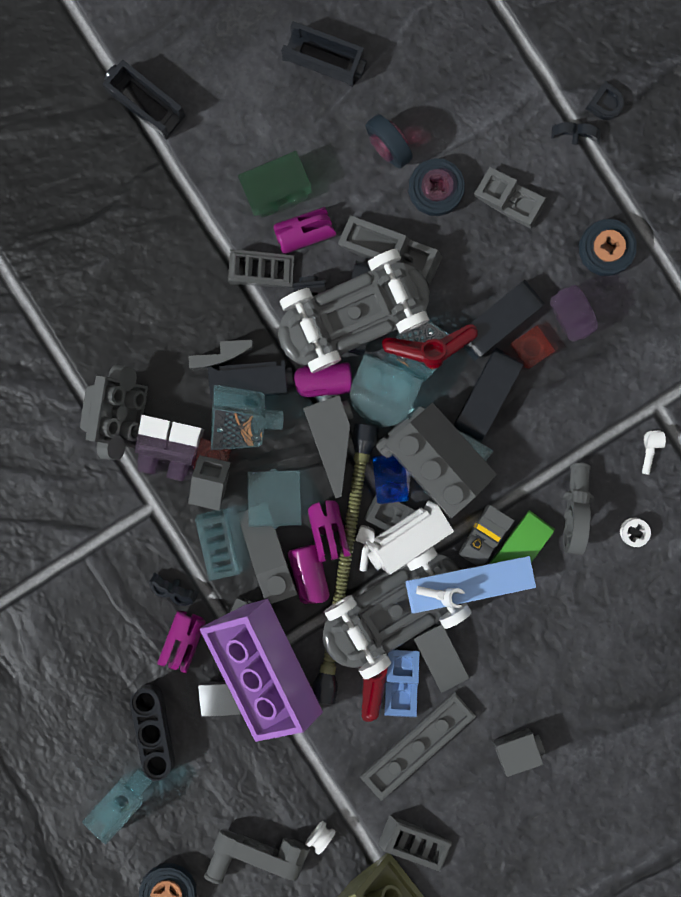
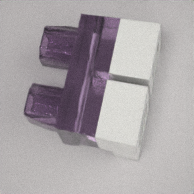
[135,415,204,481]

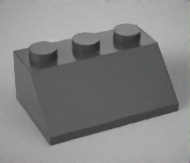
[384,403,497,518]

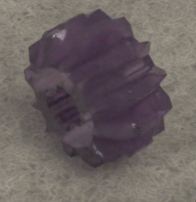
[550,285,598,342]

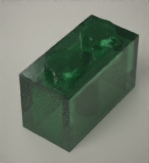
[238,151,312,217]

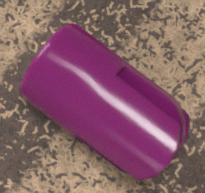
[273,207,336,254]
[294,362,353,397]
[308,500,350,563]
[288,544,330,604]
[157,610,206,674]

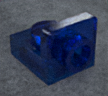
[372,455,409,504]

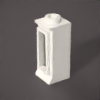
[366,501,454,575]

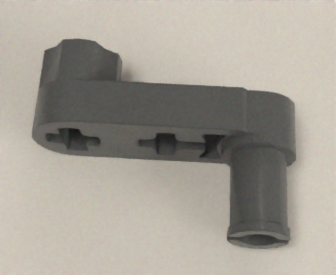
[204,829,310,885]

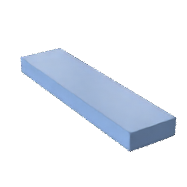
[405,556,536,613]

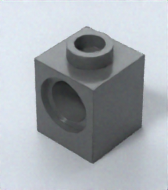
[188,455,231,511]
[493,728,545,777]

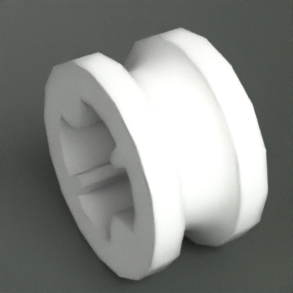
[620,517,651,547]
[305,821,335,855]

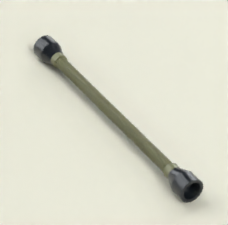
[312,423,379,704]

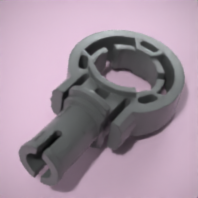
[563,463,594,555]

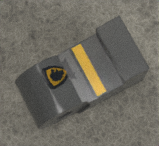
[458,504,514,566]

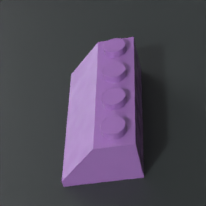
[200,599,323,742]

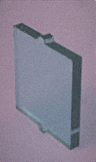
[247,468,302,529]

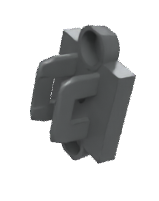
[80,364,148,460]

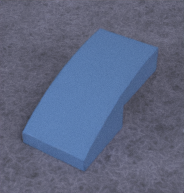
[384,650,420,717]

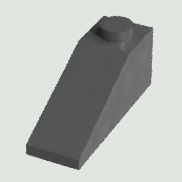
[303,396,354,498]
[237,503,298,604]

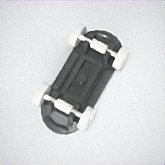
[278,249,430,373]
[322,546,472,679]

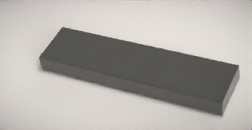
[360,691,476,801]

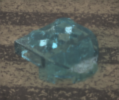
[350,353,425,427]

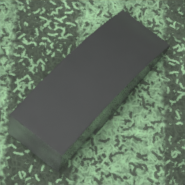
[338,215,443,285]

